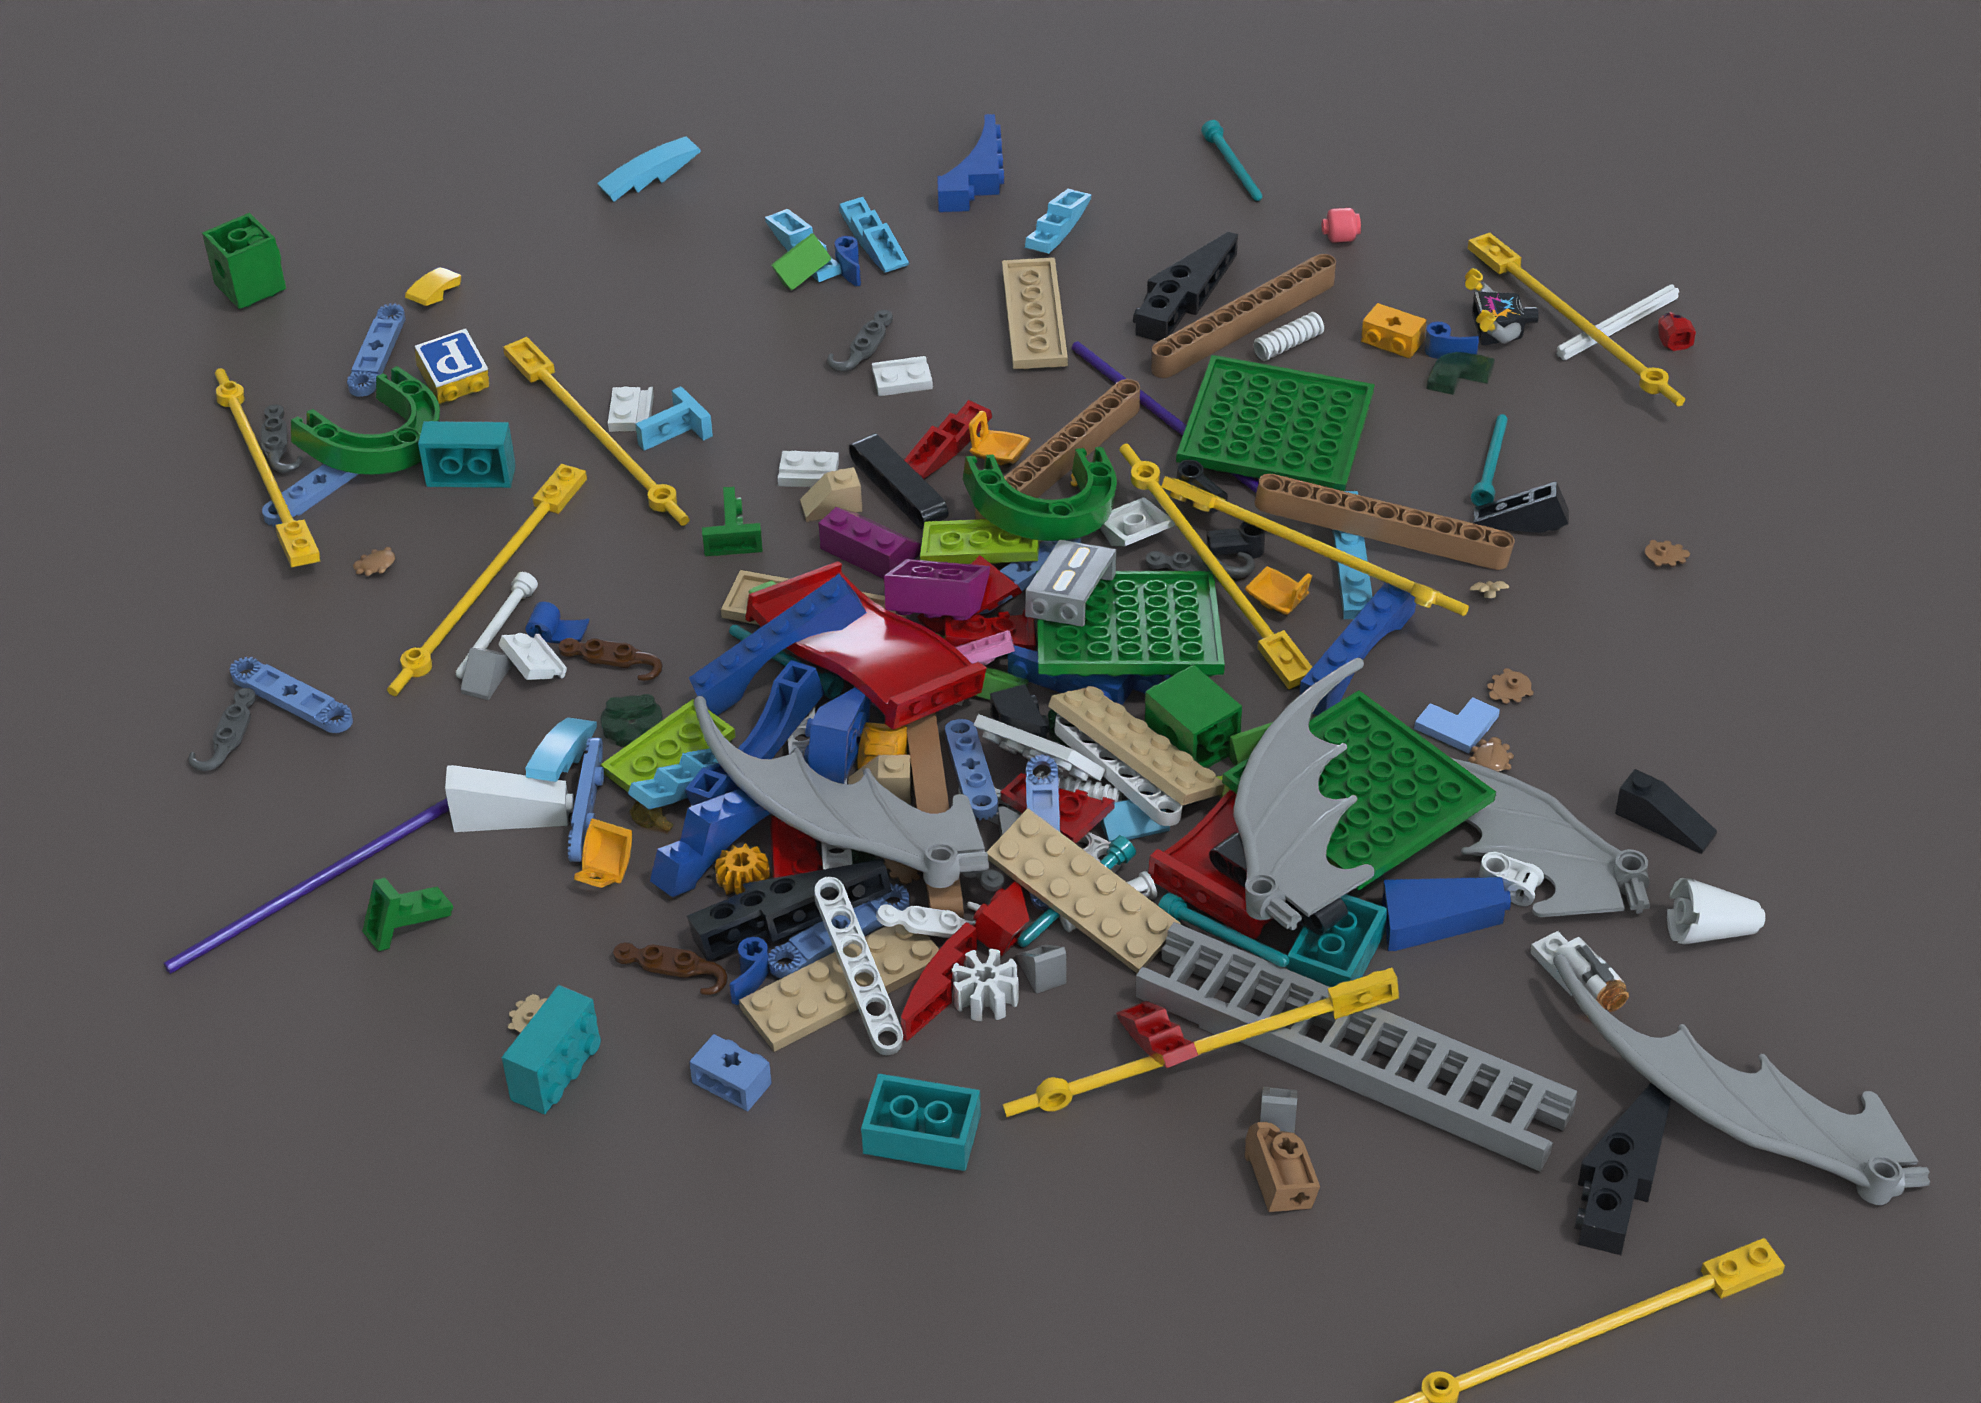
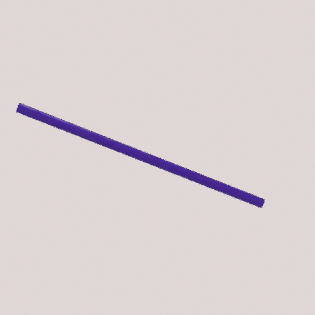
[1072,341,1259,493]
[163,798,449,974]

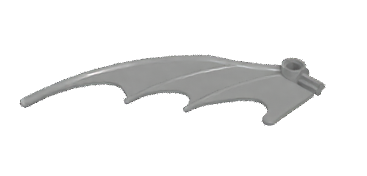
[1233,658,1374,931]
[694,696,989,888]
[1450,757,1650,917]
[1553,954,1930,1205]

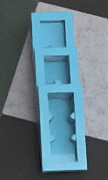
[597,136,701,202]
[1025,189,1091,254]
[839,197,909,273]
[765,209,842,282]
[525,717,597,782]
[628,749,718,809]

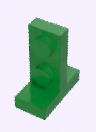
[702,486,763,557]
[362,878,453,951]

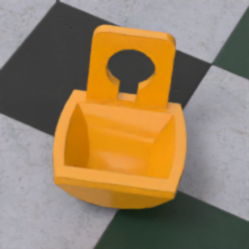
[969,411,1031,465]
[1245,566,1312,615]
[858,722,908,770]
[574,818,632,887]

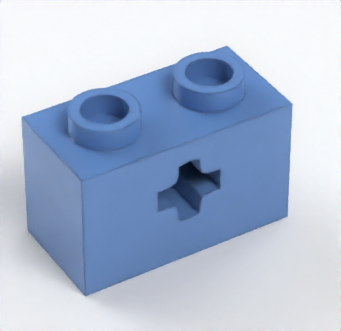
[689,1034,772,1112]

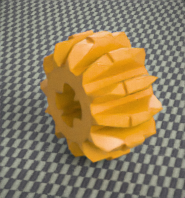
[715,843,770,895]

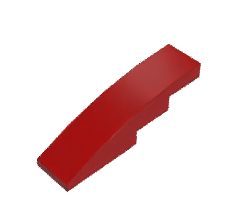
[904,400,993,479]
[901,922,977,1042]
[1116,1001,1199,1068]

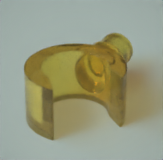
[629,801,674,832]

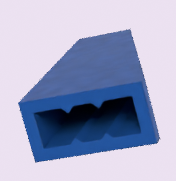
[1382,877,1511,951]

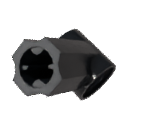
[1176,460,1228,514]
[1206,522,1265,559]

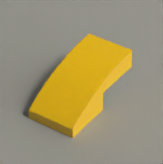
[405,267,461,306]

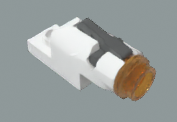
[1530,931,1629,1012]

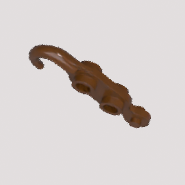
[558,638,663,681]
[613,942,728,995]

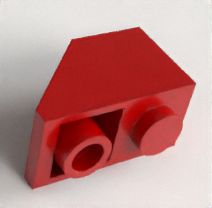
[973,881,1030,957]

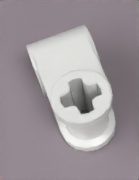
[1478,852,1544,906]

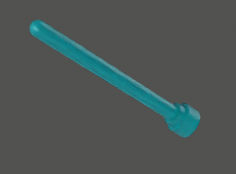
[1201,120,1262,201]
[1471,414,1508,506]
[729,625,844,699]
[1017,835,1136,947]
[1158,893,1289,967]

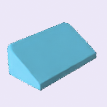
[1100,794,1170,842]

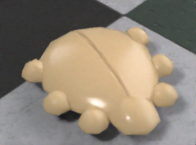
[508,994,547,1033]

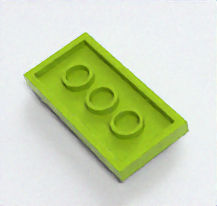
[920,519,1040,564]
[600,699,736,792]

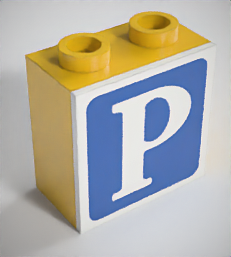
[415,329,489,404]

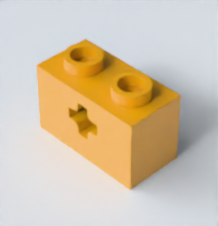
[1361,303,1427,359]

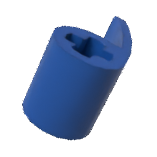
[834,236,861,286]
[1424,322,1479,361]
[525,601,589,643]
[729,937,770,1005]

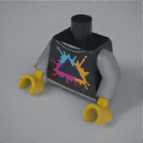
[1465,268,1539,345]

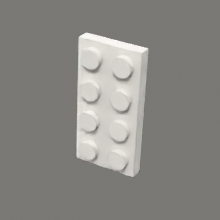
[973,714,1106,781]

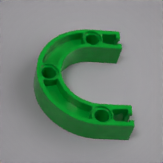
[291,366,440,474]
[962,447,1117,541]

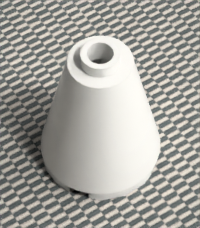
[1667,878,1765,944]

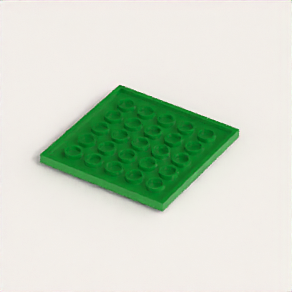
[1176,355,1375,491]
[1036,571,1225,677]
[1222,690,1496,891]

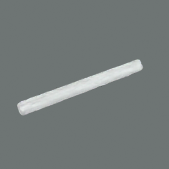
[1556,284,1679,360]

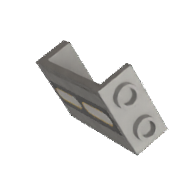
[1025,540,1116,627]

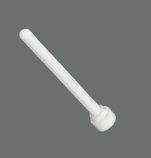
[456,572,538,679]

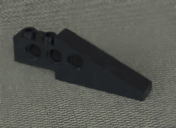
[1133,232,1238,341]
[687,860,892,961]
[1574,1083,1671,1255]

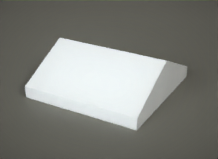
[1100,497,1175,546]

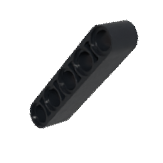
[849,433,949,529]
[1209,832,1348,935]

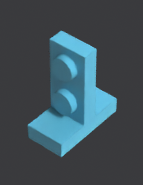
[635,386,713,451]

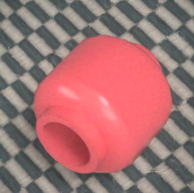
[1322,207,1361,243]

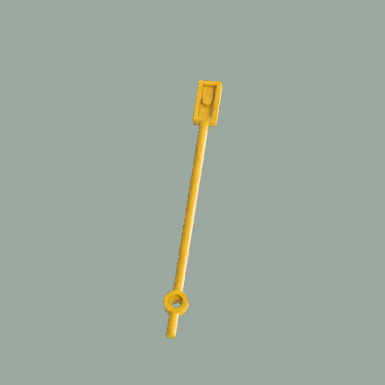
[1468,232,1685,407]
[503,337,690,526]
[215,368,320,567]
[1119,443,1312,690]
[387,463,587,696]
[1161,476,1469,616]
[1002,967,1399,1117]
[1393,1238,1785,1403]

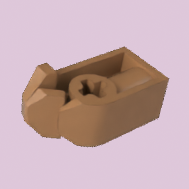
[1245,1122,1320,1212]

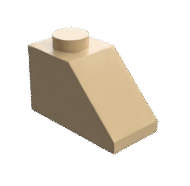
[800,467,862,522]
[848,755,912,804]

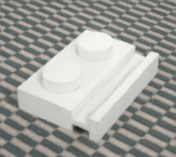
[872,356,933,396]
[608,386,654,432]
[778,451,839,487]
[499,633,567,680]

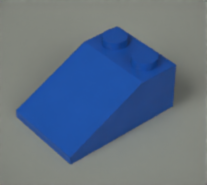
[804,687,871,784]

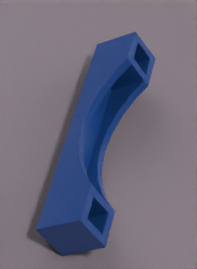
[689,574,867,716]
[1299,583,1416,715]
[685,660,824,806]

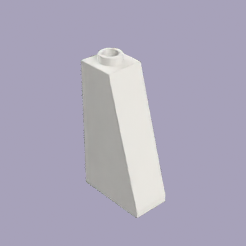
[445,765,575,832]

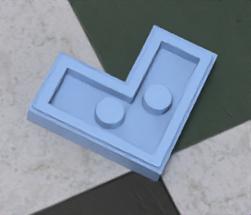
[1414,697,1500,754]

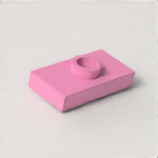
[955,630,1015,664]

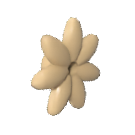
[1470,581,1509,598]

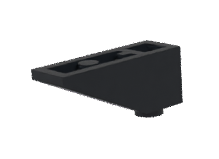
[1473,481,1569,533]
[1615,769,1717,854]

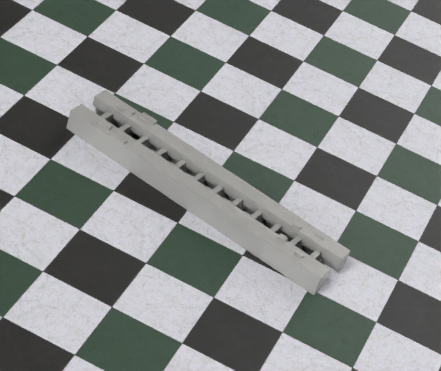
[1136,922,1578,1172]

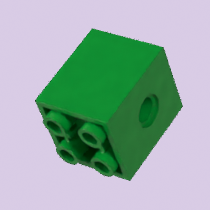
[202,212,286,309]
[1145,665,1242,769]

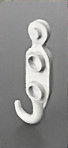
[876,902,981,938]

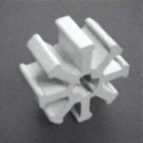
[952,949,1019,1022]

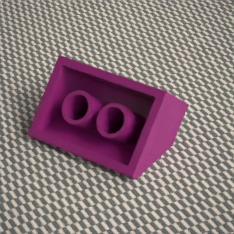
[818,507,922,579]
[884,559,990,620]

